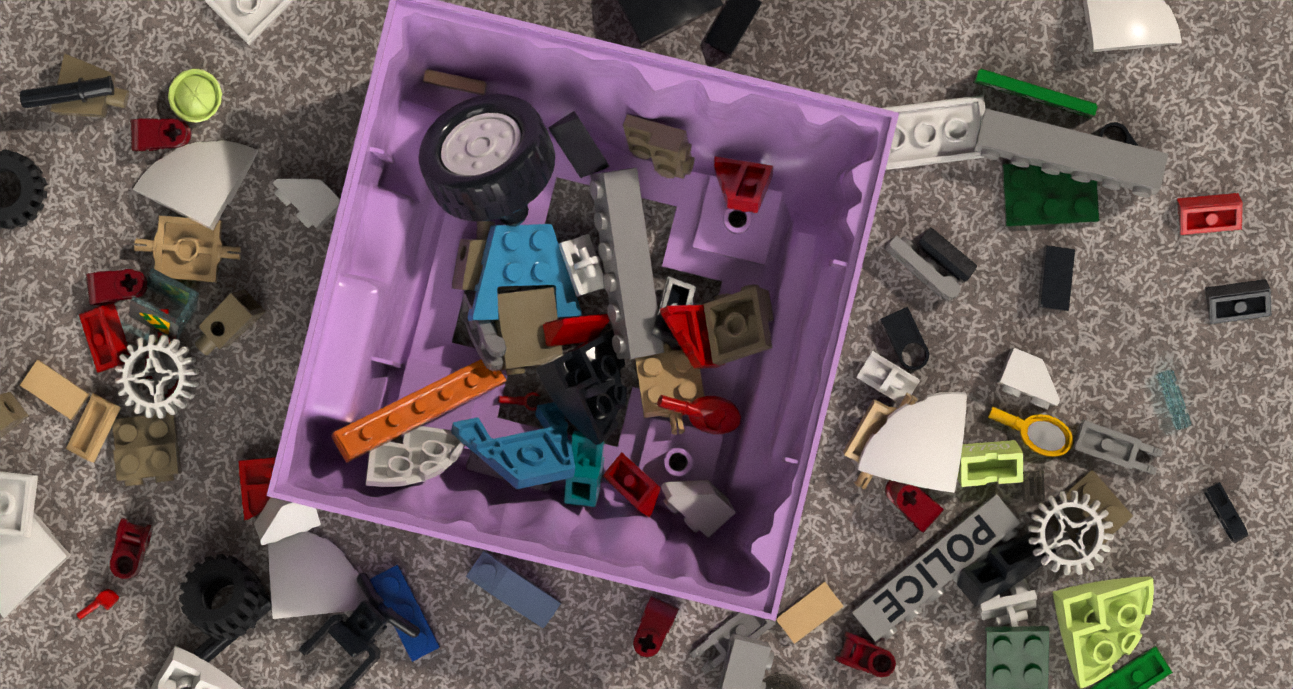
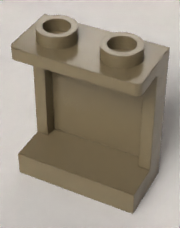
[495,287,563,375]

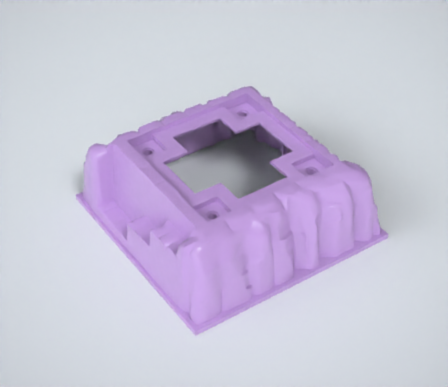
[267,0,899,621]

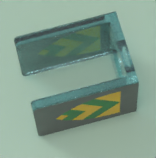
[129,268,199,340]

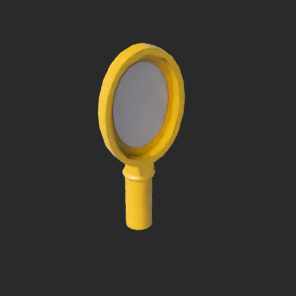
[988,406,1073,457]

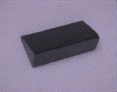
[704,0,762,58]
[548,111,609,178]
[917,228,977,283]
[1038,245,1075,311]
[652,276,696,348]
[1205,279,1272,324]

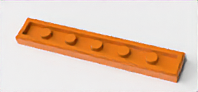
[331,359,507,463]

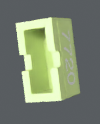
[957,440,1023,487]

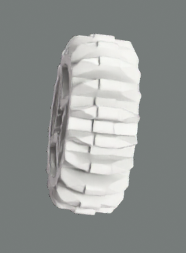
[115,335,199,418]
[1028,490,1114,575]

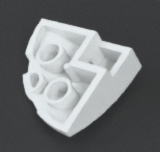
[1083,0,1182,53]
[133,140,258,230]
[857,392,967,493]
[366,426,465,487]
[0,513,71,618]
[268,531,368,619]
[150,646,244,689]

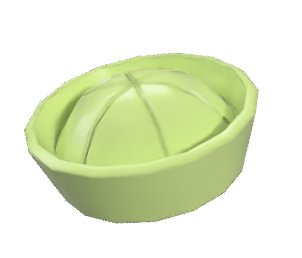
[168,69,222,123]

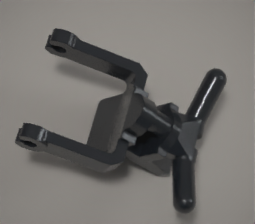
[299,573,420,689]

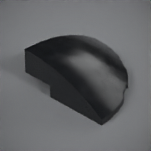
[617,0,724,46]
[535,330,627,445]

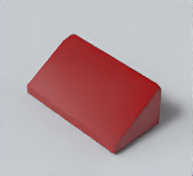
[1177,193,1243,235]
[79,303,131,373]
[543,313,610,347]
[602,452,661,517]

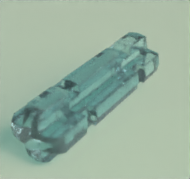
[1157,369,1191,430]

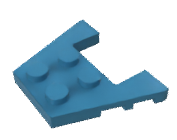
[468,224,582,321]
[451,402,575,489]

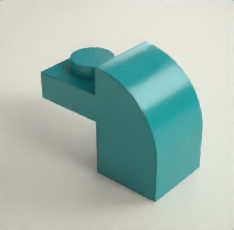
[564,431,605,507]

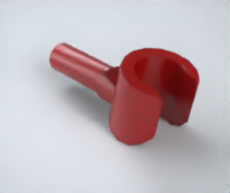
[498,392,540,411]
[76,589,119,620]

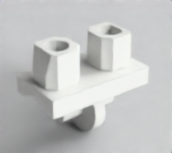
[558,234,604,297]
[856,351,920,404]
[980,578,1037,627]

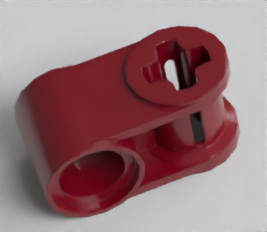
[130,118,192,151]
[86,269,148,305]
[885,480,944,533]
[110,518,153,579]
[633,596,679,657]
[834,631,896,678]

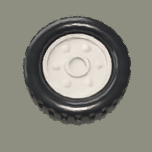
[418,94,555,226]

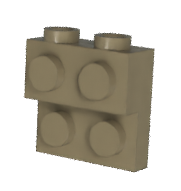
[623,114,695,179]
[703,284,774,365]
[112,413,182,486]
[1047,469,1133,557]

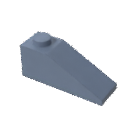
[466,550,561,629]

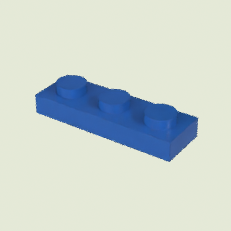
[370,565,440,662]

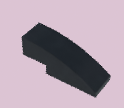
[957,532,1056,607]

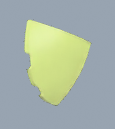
[1053,577,1154,689]

